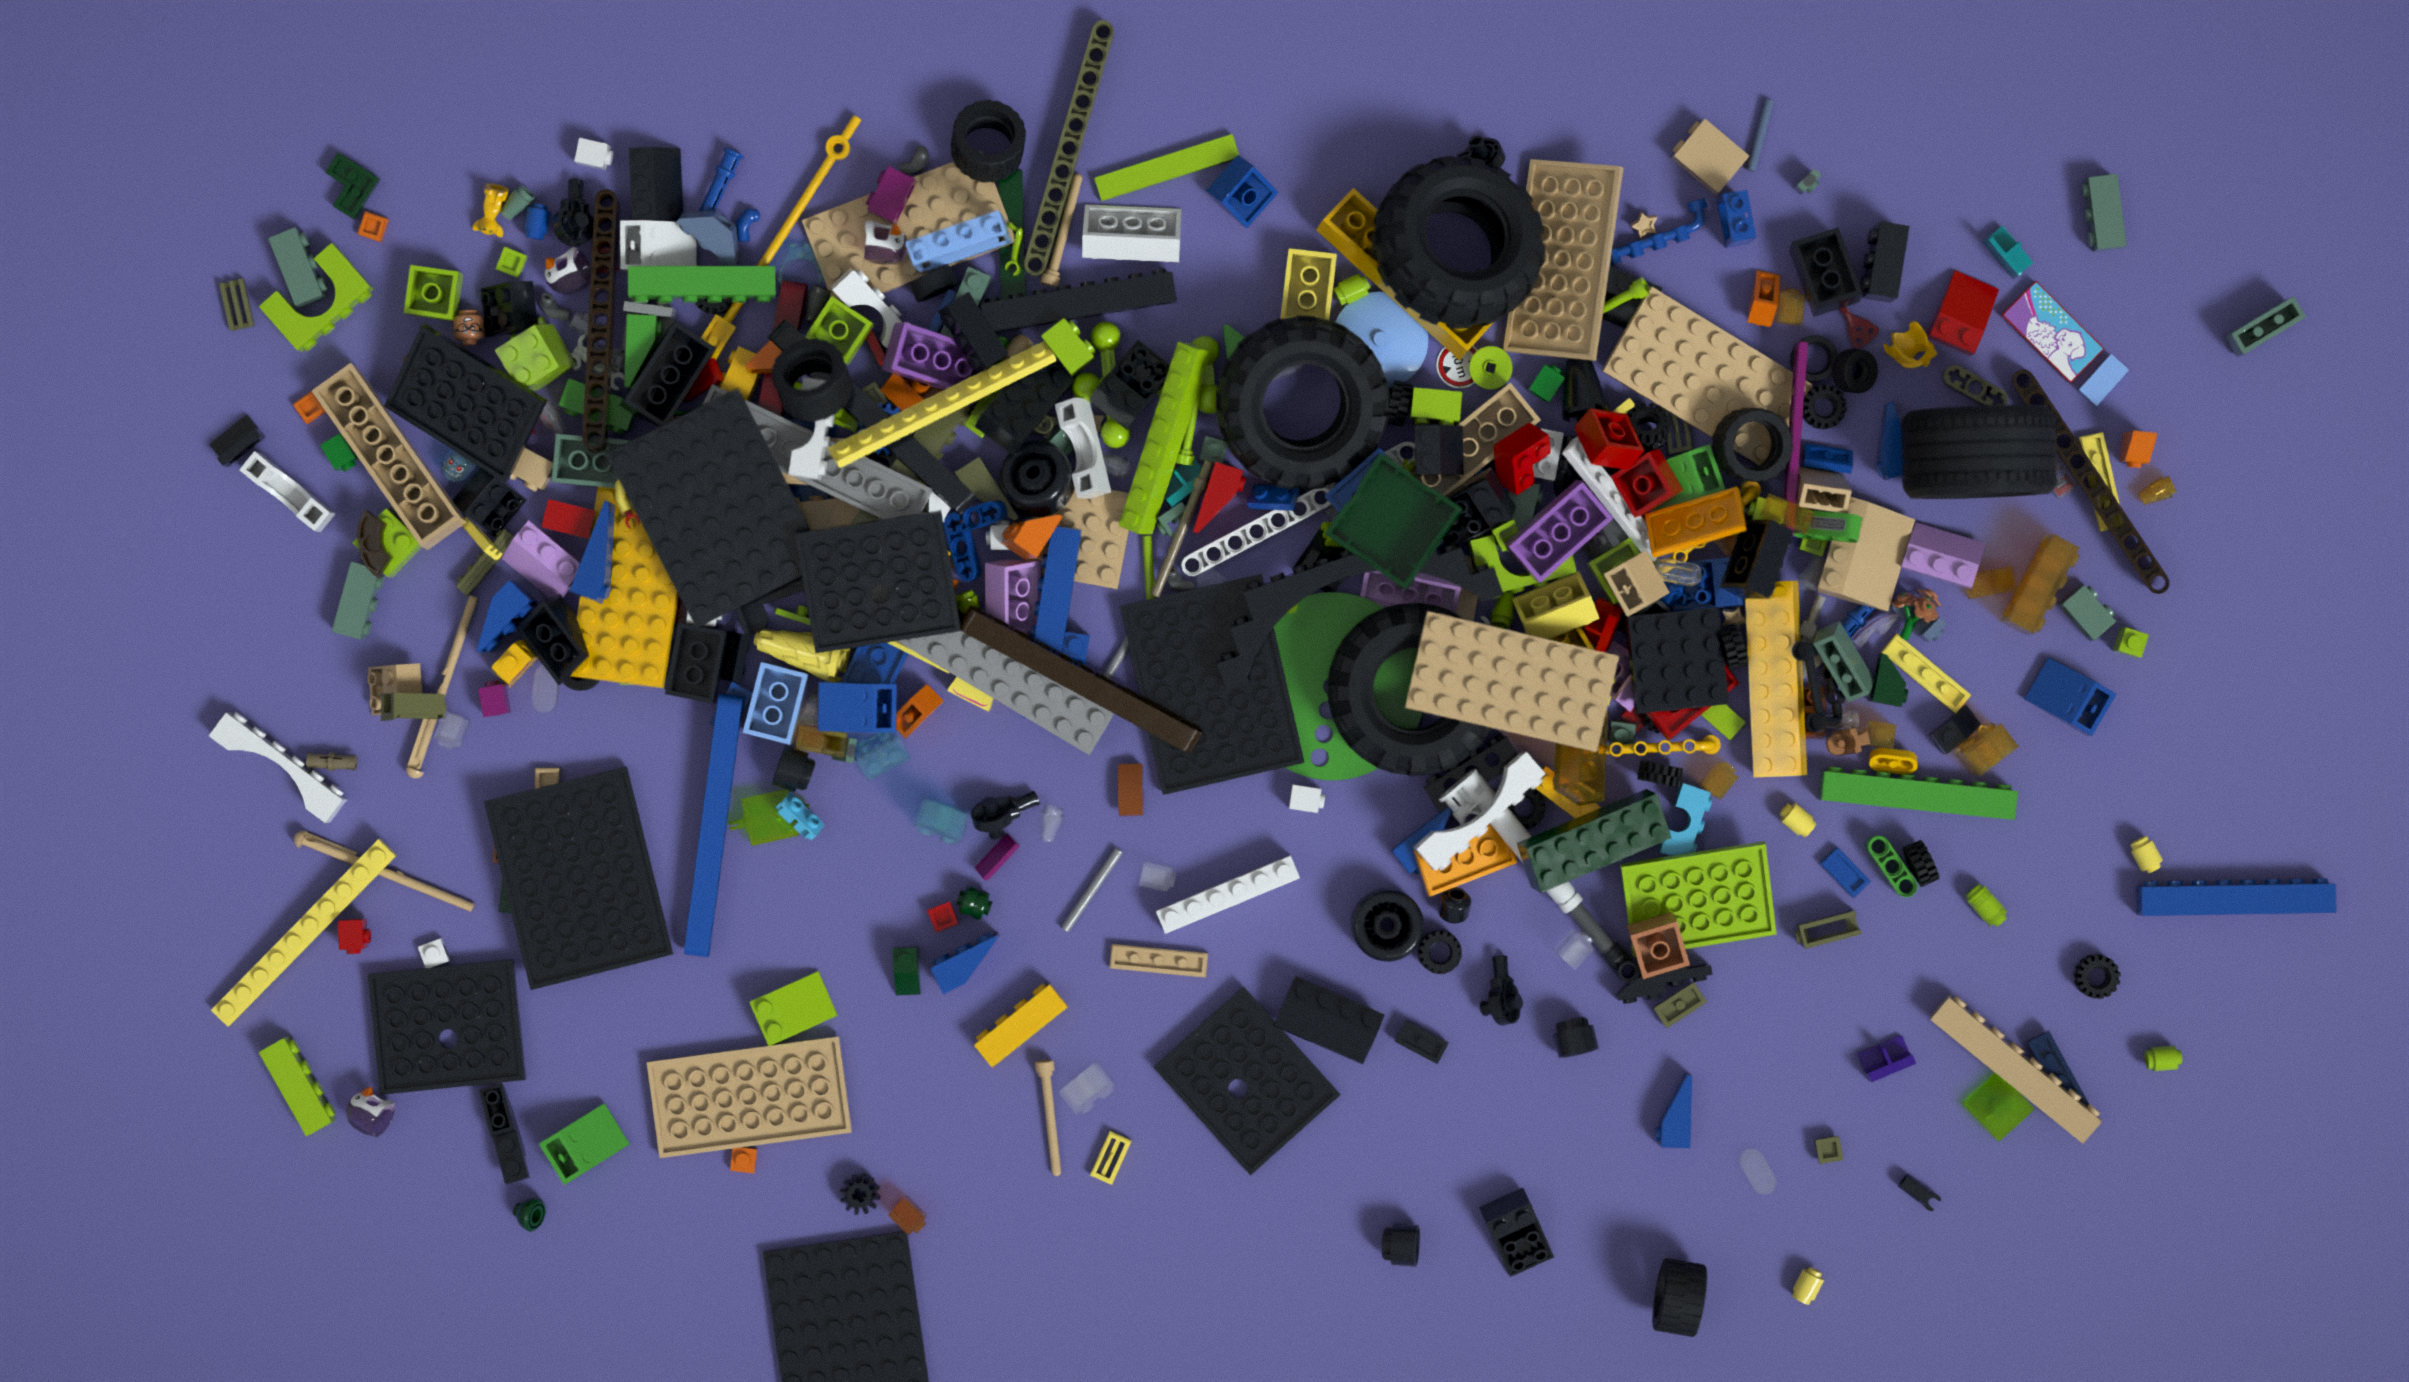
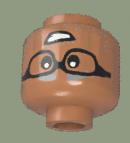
[452,310,485,346]

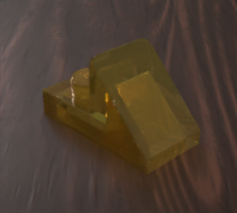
[1966,566,2017,599]

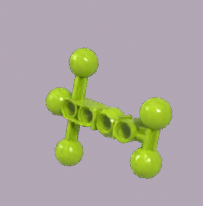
[1071,321,1220,449]

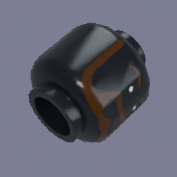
[1438,887,1472,924]

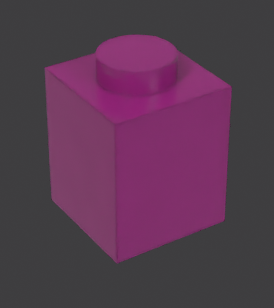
[478,680,511,717]

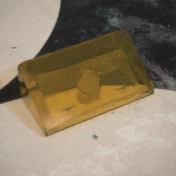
[1760,493,1814,534]

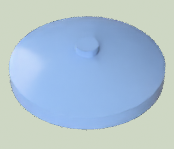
[1335,292,1428,388]

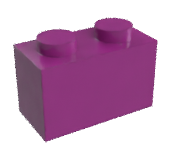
[866,166,917,225]

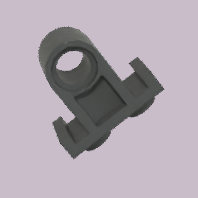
[1582,518,1629,559]

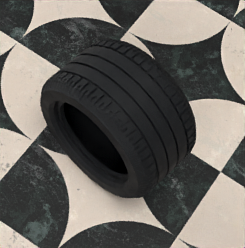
[1901,405,2058,499]

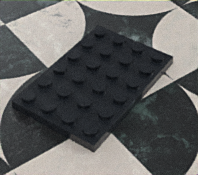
[384,324,548,482]

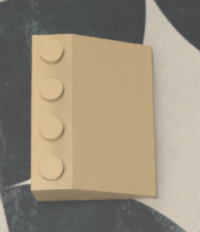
[1817,497,1915,612]

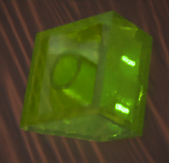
[1961,1073,2035,1142]

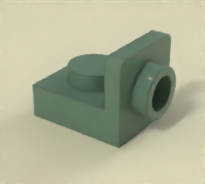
[1157,502,1186,538]

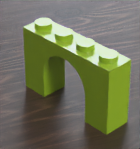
[259,243,375,352]
[1467,533,1577,599]

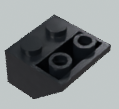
[481,281,538,337]
[452,467,527,537]

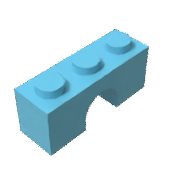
[1658,783,1713,856]

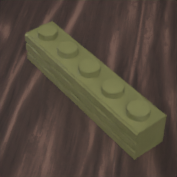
[456,529,515,596]

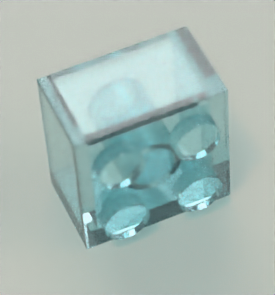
[913,797,971,845]

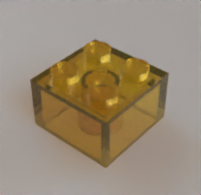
[1954,722,2019,776]

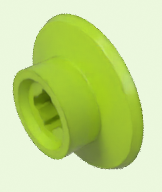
[1469,346,1513,390]

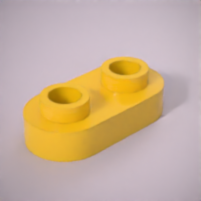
[1869,748,1918,775]

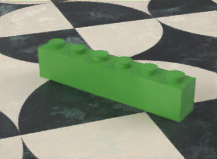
[628,266,776,303]

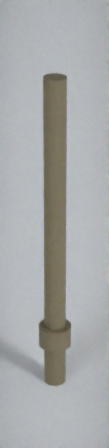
[1150,459,1214,597]

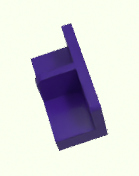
[1857,1036,1916,1082]

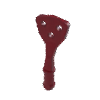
[1839,307,1879,349]

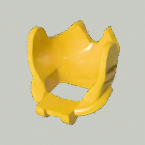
[1883,321,1937,369]

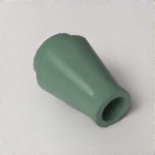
[500,185,535,220]

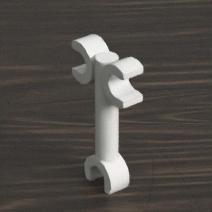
[571,334,625,391]

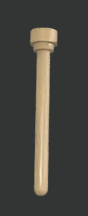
[1040,174,1083,288]
[1035,1060,1061,1176]

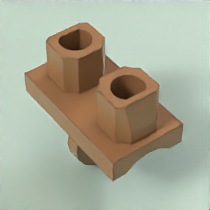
[1826,728,1870,756]

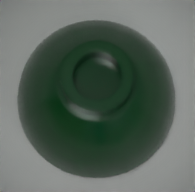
[513,1198,546,1232]

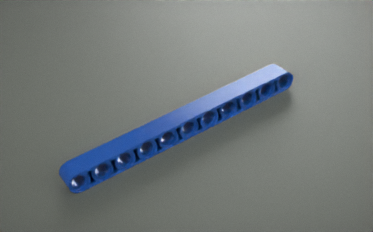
[684,693,744,958]

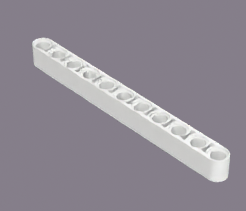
[1181,442,1415,576]

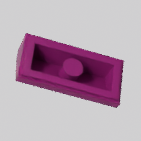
[975,834,1020,881]

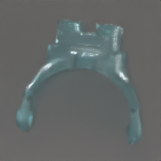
[777,243,823,285]

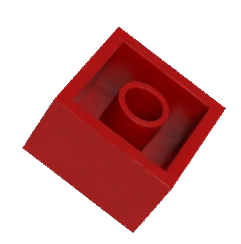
[1574,408,1644,470]
[1611,449,1684,518]

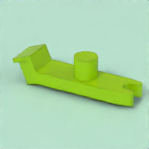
[775,605,811,625]

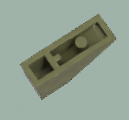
[955,457,1019,521]

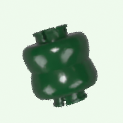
[956,886,993,920]

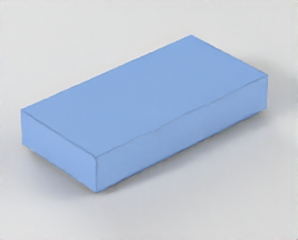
[2077,354,2129,406]

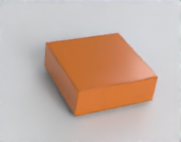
[357,211,389,243]
[292,391,326,425]

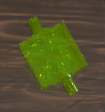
[729,789,811,846]

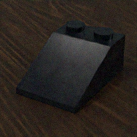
[516,594,590,685]

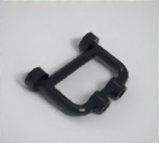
[1792,641,1846,733]

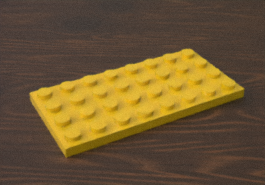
[570,487,679,689]

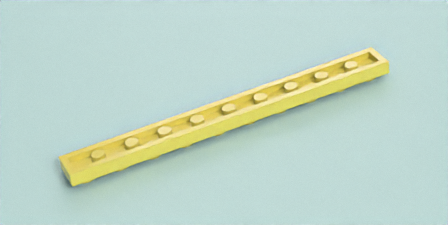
[828,341,1056,468]
[211,838,397,1027]

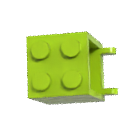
[495,316,578,391]

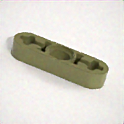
[1942,365,2008,405]

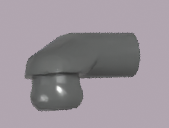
[898,146,929,174]
[539,292,571,321]
[1166,565,1195,592]

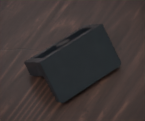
[210,415,265,467]

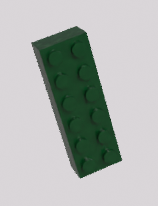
[1516,789,1671,893]

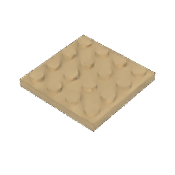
[1025,490,1129,590]

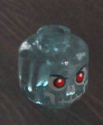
[440,448,477,482]

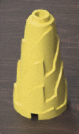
[754,629,851,682]

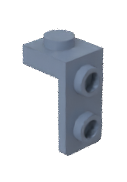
[1891,591,1946,642]

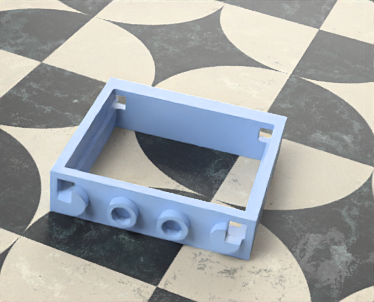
[905,210,1013,274]

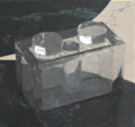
[1554,930,1595,970]
[1058,1060,1115,1115]

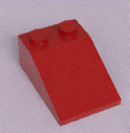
[1926,270,1999,356]
[1193,462,1246,535]

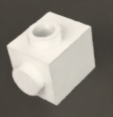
[986,521,1010,550]

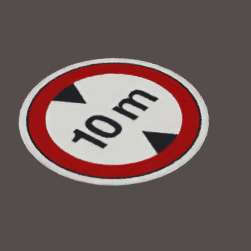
[1436,346,1478,388]

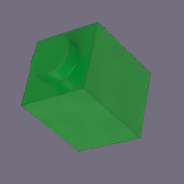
[1527,364,1565,404]
[320,433,360,472]

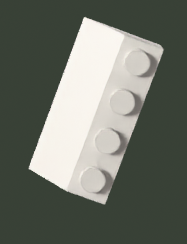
[1082,204,1182,262]

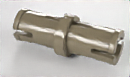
[306,752,358,771]

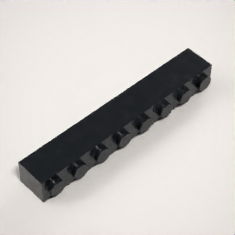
[980,269,1177,333]

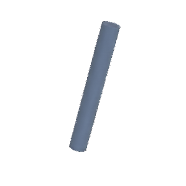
[1746,99,1774,172]

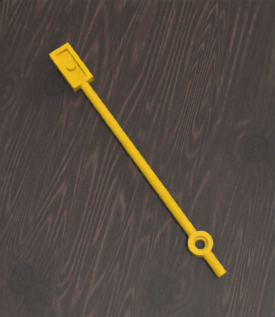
[701,115,861,360]

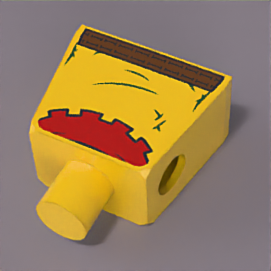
[491,639,538,688]

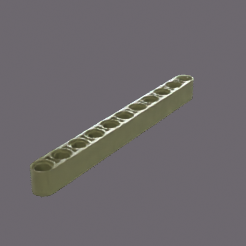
[1024,20,1114,277]

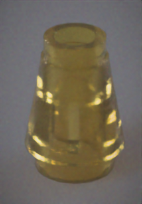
[2138,476,2177,506]

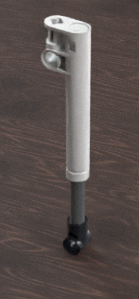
[1438,768,1640,983]

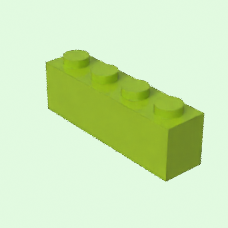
[259,1036,336,1137]

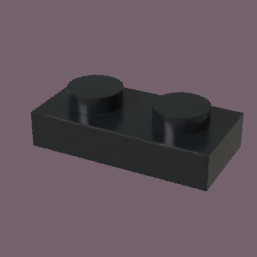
[721,632,750,683]
[1394,1020,1448,1064]

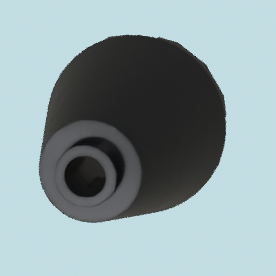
[1562,359,1610,422]

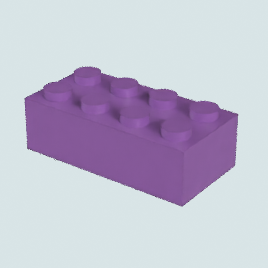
[881,322,988,390]
[1504,480,1613,583]

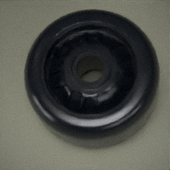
[1000,440,1075,517]
[1351,888,1424,962]

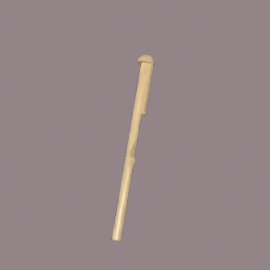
[406,595,478,779]
[294,830,475,912]

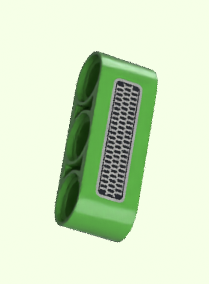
[1793,509,1863,543]
[1865,835,1917,897]

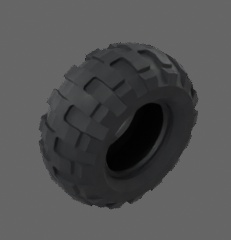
[1372,156,1546,329]
[1215,315,1390,490]
[1327,603,1491,776]

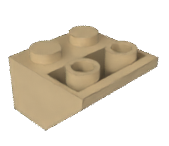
[1603,550,1670,617]
[368,663,422,716]

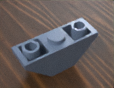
[677,210,740,266]

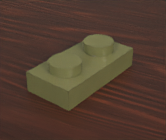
[1653,982,1707,1028]

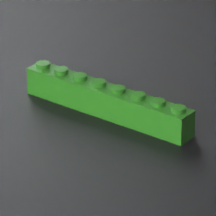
[1818,767,2018,820]

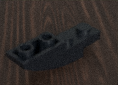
[1616,964,1713,1004]
[479,1083,530,1185]

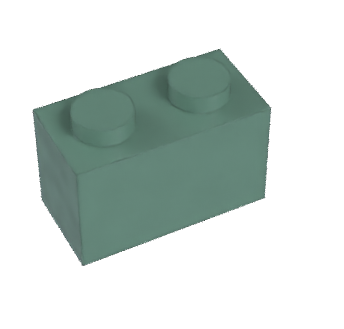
[2058,585,2116,641]

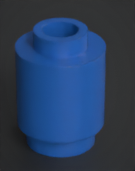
[523,203,551,240]

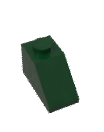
[1869,654,1908,707]
[892,946,921,996]

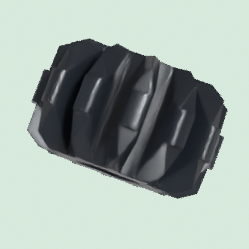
[840,1173,881,1215]

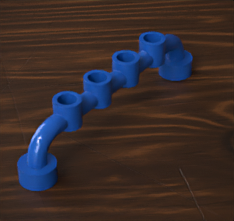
[1610,197,1708,266]

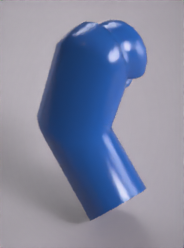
[736,208,760,242]

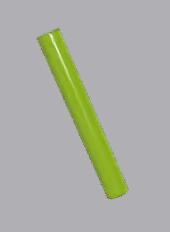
[1142,536,1156,600]

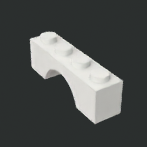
[830,268,910,348]
[788,378,835,481]
[1055,397,1111,499]
[239,451,336,532]

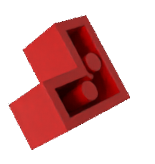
[1493,422,1551,495]

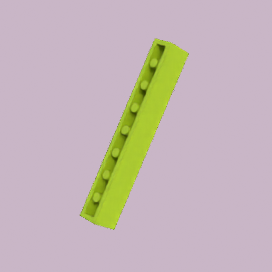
[1118,342,1212,534]

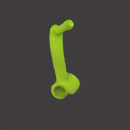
[1005,222,1023,276]

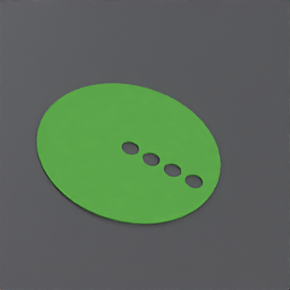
[1274,592,1423,780]

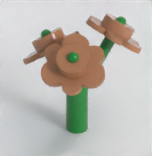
[1891,588,1941,640]

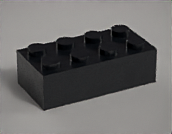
[975,362,1074,456]

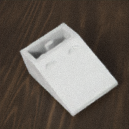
[620,220,697,272]

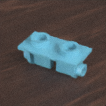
[775,792,825,841]

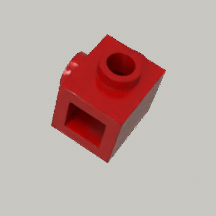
[338,919,371,954]

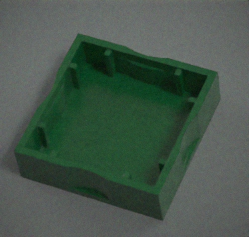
[1325,453,1463,591]

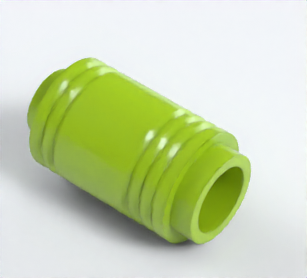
[1965,883,2007,927]

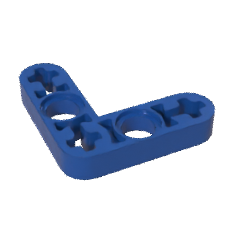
[943,500,1007,582]

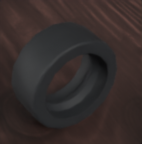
[909,266,958,302]
[1790,335,1838,382]

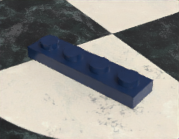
[2027,1030,2089,1106]

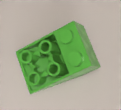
[1652,444,1726,511]
[539,1103,630,1185]

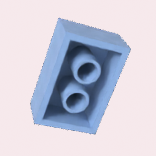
[743,662,811,745]

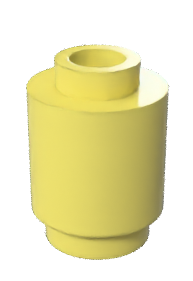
[1780,803,1816,838]
[2130,835,2163,873]
[1792,1267,1824,1305]

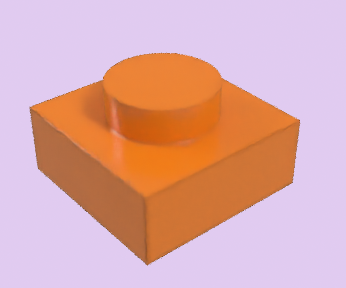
[730,1147,758,1173]

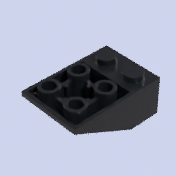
[1089,340,1170,430]
[1443,468,1516,547]
[1479,1188,1554,1277]

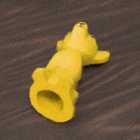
[472,183,509,237]

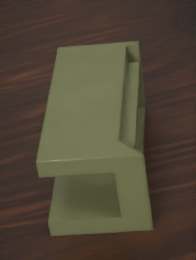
[381,692,447,721]
[1794,909,1862,949]

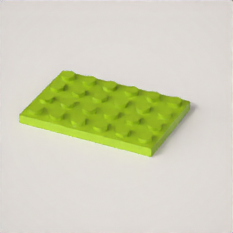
[1620,841,1777,957]

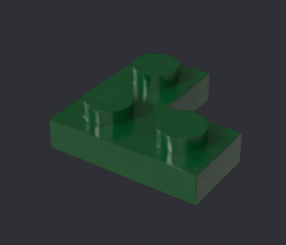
[325,153,381,220]

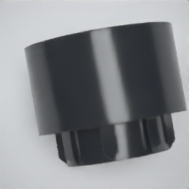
[772,745,816,792]
[1553,1017,1599,1058]
[1382,1223,1420,1267]

